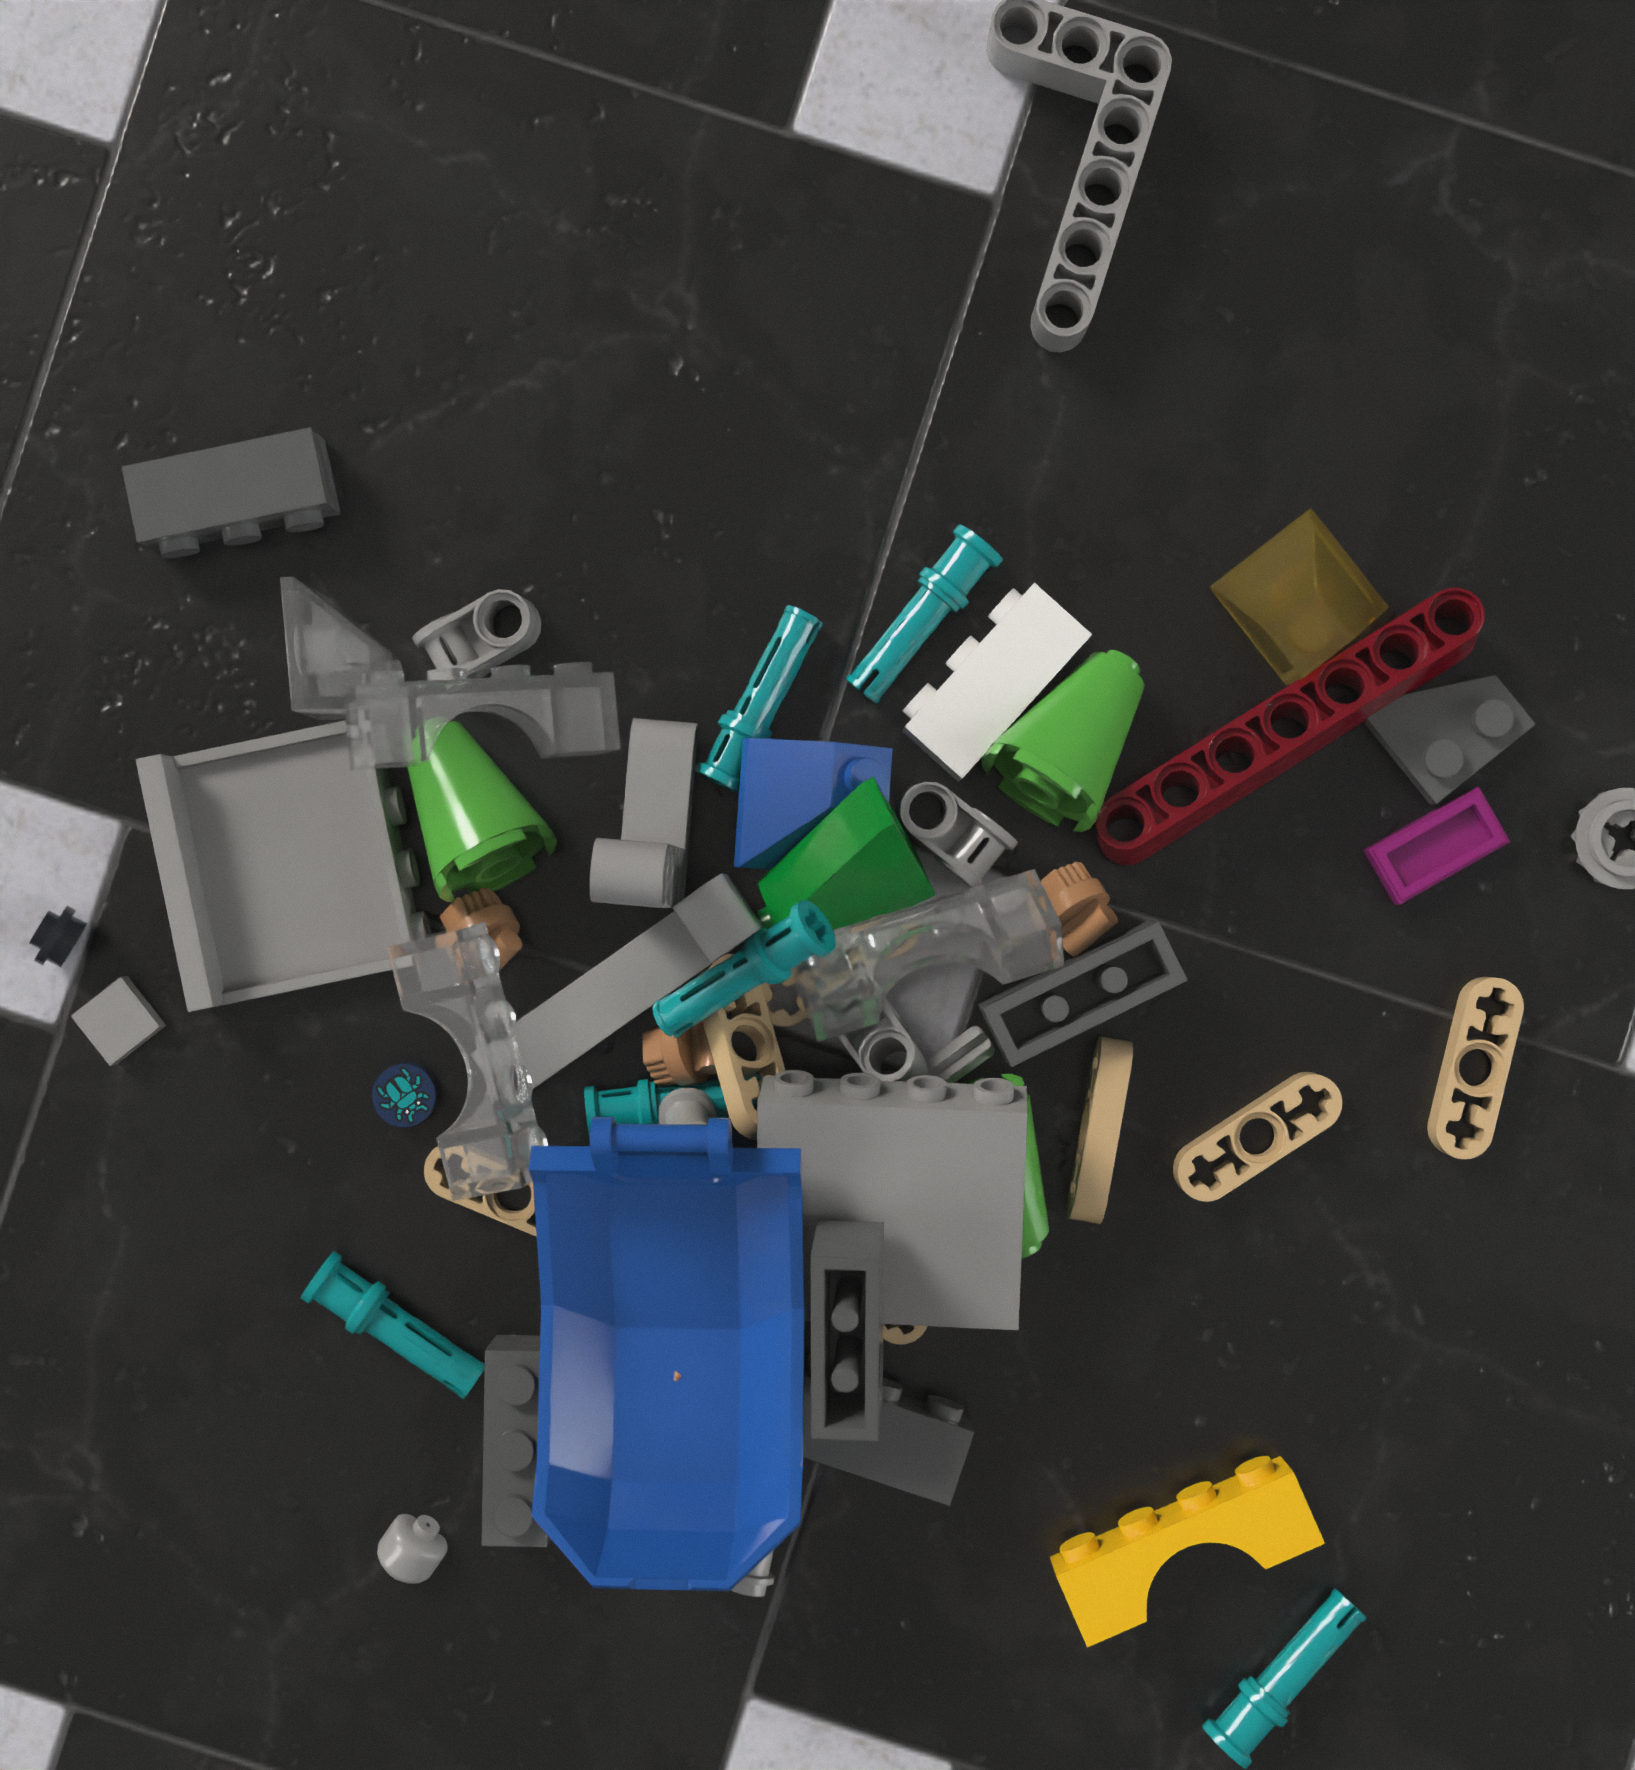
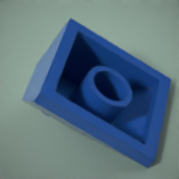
[734,738,893,870]

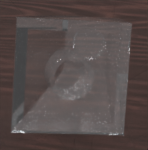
[280,577,405,721]

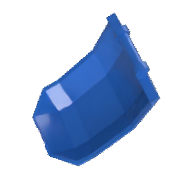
[529,1117,805,1591]

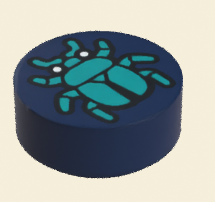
[372,1062,439,1128]

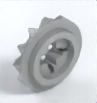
[1571,788,1635,889]

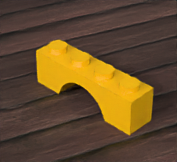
[1050,1456,1325,1648]

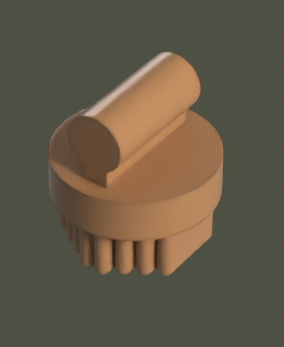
[1032,862,1118,957]
[440,887,522,983]
[642,1021,717,1087]

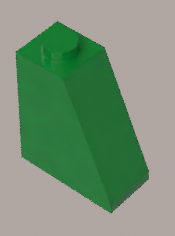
[757,777,936,944]

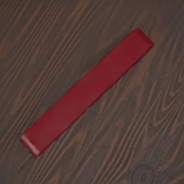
[1096,588,1485,865]

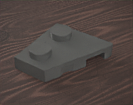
[1364,675,1536,805]

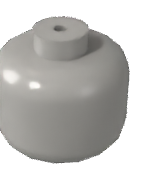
[377,1514,448,1584]

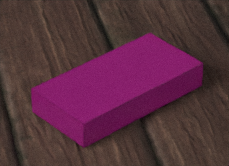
[1363,787,1510,905]

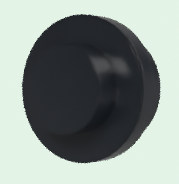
[29,905,87,968]

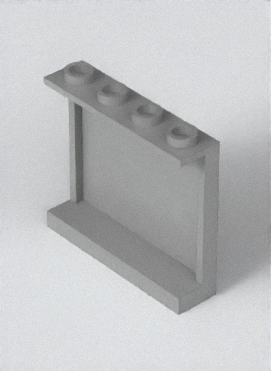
[136,711,433,1012]
[757,1070,1027,1330]

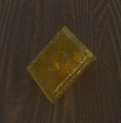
[1209,508,1389,686]

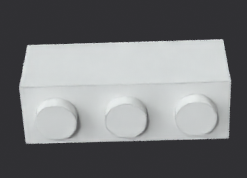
[902,583,1092,782]

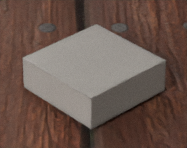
[71,976,166,1066]

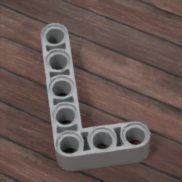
[986,0,1172,352]
[590,718,698,908]
[472,873,763,1105]

